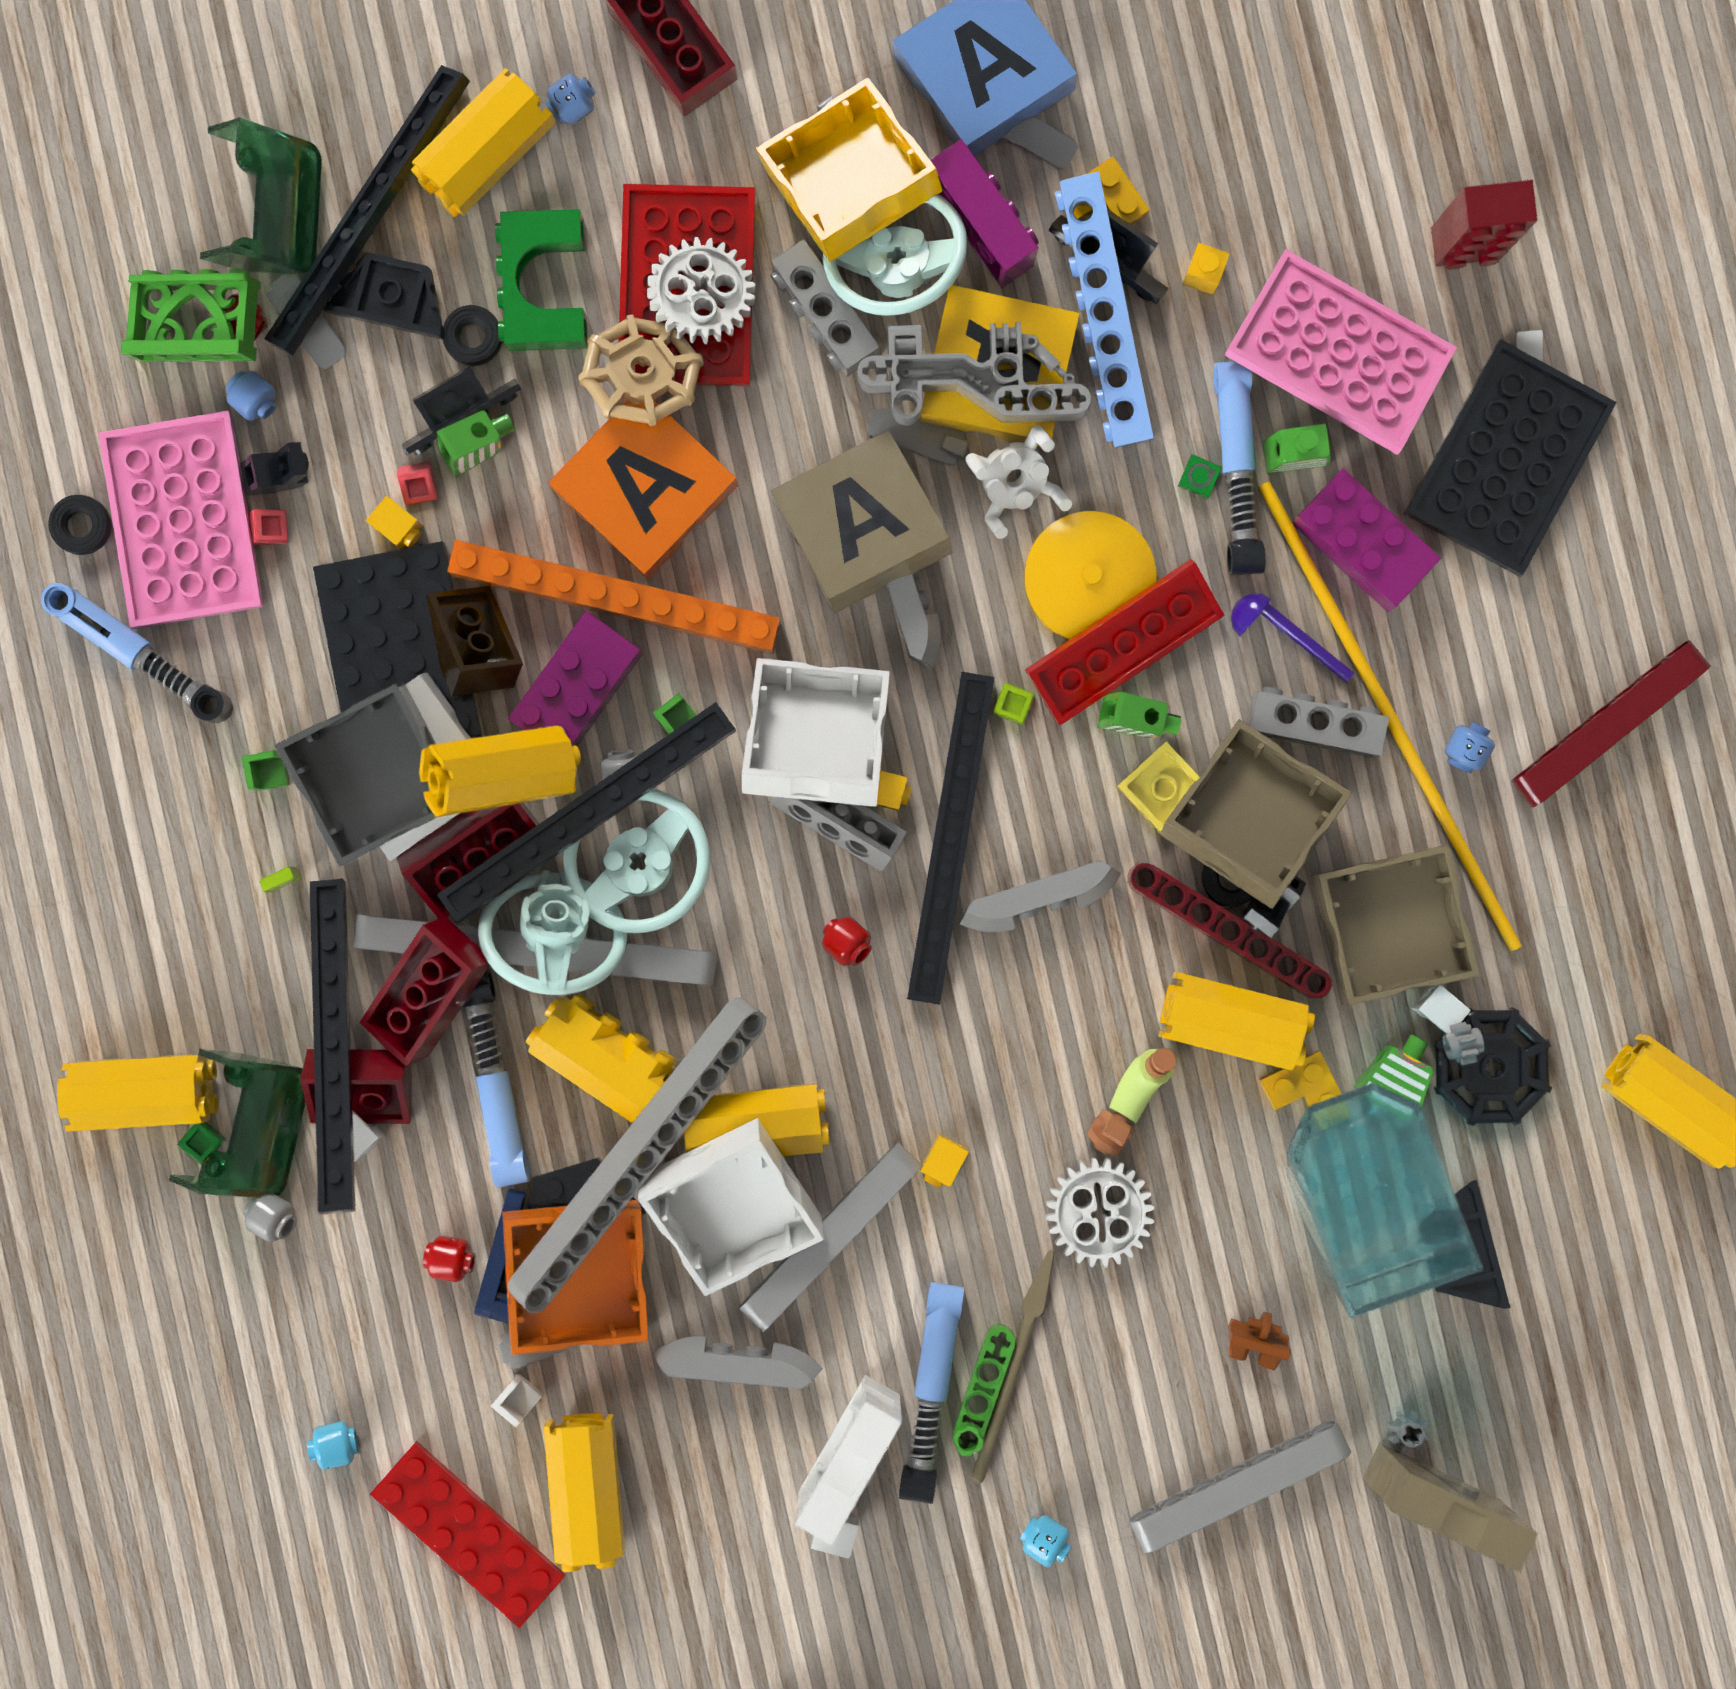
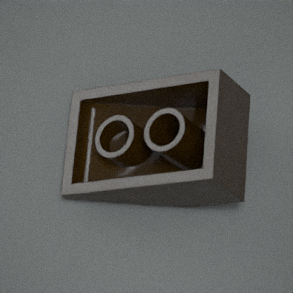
[427,586,523,696]

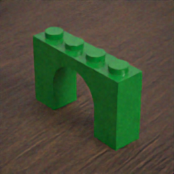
[495,209,588,351]

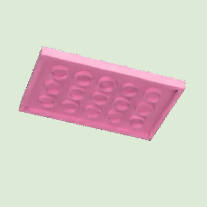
[1224,249,1457,455]
[98,410,264,629]

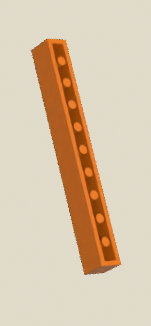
[447,539,781,654]

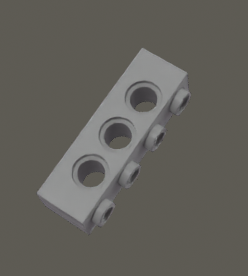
[770,239,879,377]
[1247,687,1389,758]
[769,796,907,872]

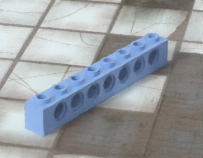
[1055,171,1154,448]

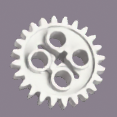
[647,237,755,344]
[1045,1157,1154,1268]

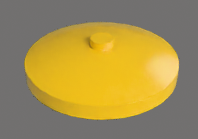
[1024,511,1157,640]

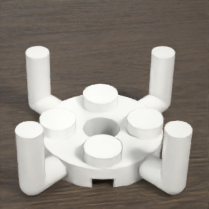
[966,425,1072,539]

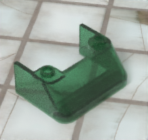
[200,117,322,274]
[169,1048,306,1198]

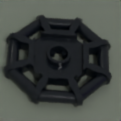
[1433,1007,1552,1126]

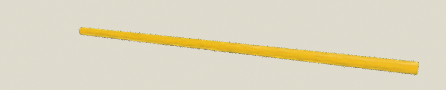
[1258,481,1522,952]

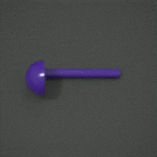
[1231,593,1354,683]

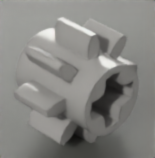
[1443,1022,1484,1066]
[1387,1410,1431,1453]

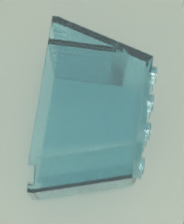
[1286,1083,1484,1318]

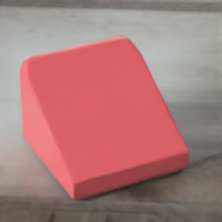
[397,461,438,505]
[249,509,288,546]

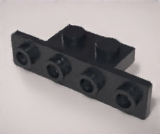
[1048,209,1168,304]
[402,366,521,455]

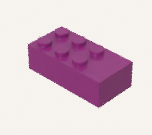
[930,139,1039,289]
[1292,468,1441,612]
[508,611,644,746]

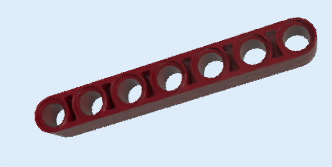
[1511,640,1711,808]
[1127,863,1332,998]

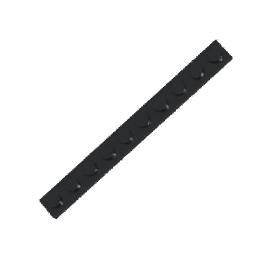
[264,65,470,356]
[907,672,995,1005]
[437,702,736,924]
[310,878,356,1215]

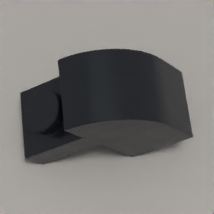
[240,442,309,496]
[1243,876,1306,938]

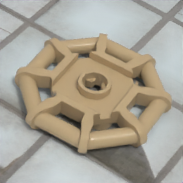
[578,314,704,427]

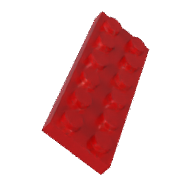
[1025,559,1225,726]
[370,1441,566,1628]

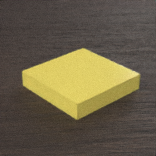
[1116,741,1200,833]

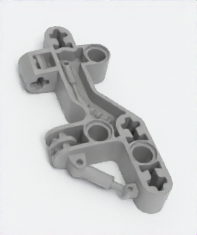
[857,322,1091,426]

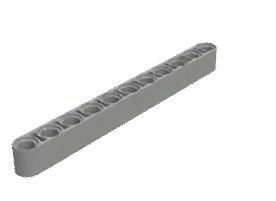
[353,915,717,986]
[508,998,766,1313]

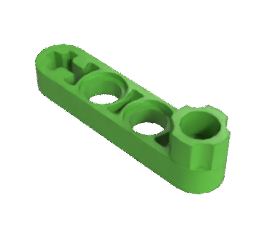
[952,1324,1015,1456]

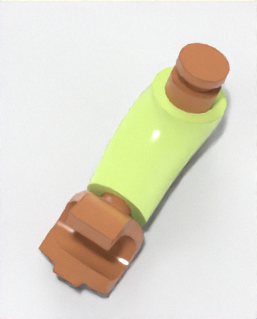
[1086,1048,1176,1157]

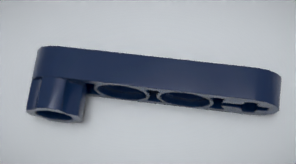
[474,1188,526,1323]

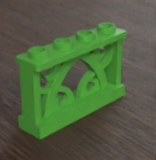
[121,268,261,362]

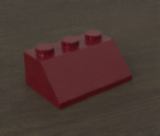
[300,1049,412,1124]

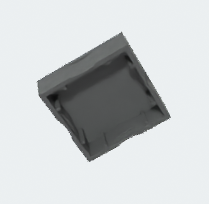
[274,681,438,867]

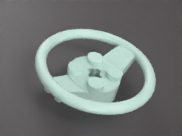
[823,194,967,316]
[563,789,710,933]
[478,870,627,995]

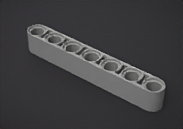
[739,1142,922,1332]
[1129,1420,1351,1553]

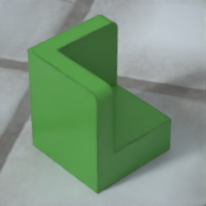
[653,693,696,734]
[241,750,290,791]

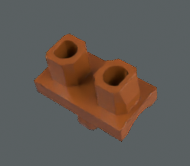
[1228,1311,1291,1370]

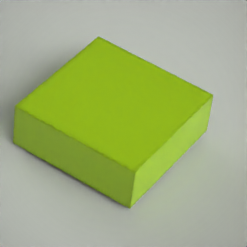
[992,682,1035,726]
[259,867,302,892]

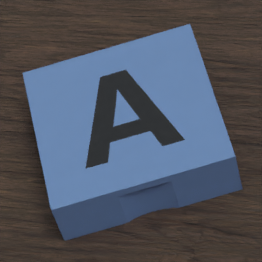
[892,0,1077,156]

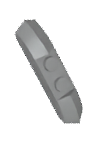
[886,571,941,668]
[960,861,1121,932]
[653,1336,823,1389]

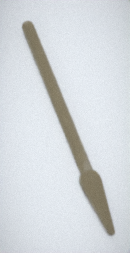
[972,1250,1054,1484]

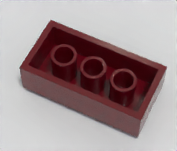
[606,0,738,117]
[1431,180,1538,270]
[396,803,539,918]
[359,916,490,1067]

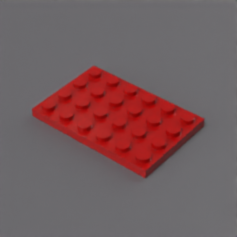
[618,184,756,386]

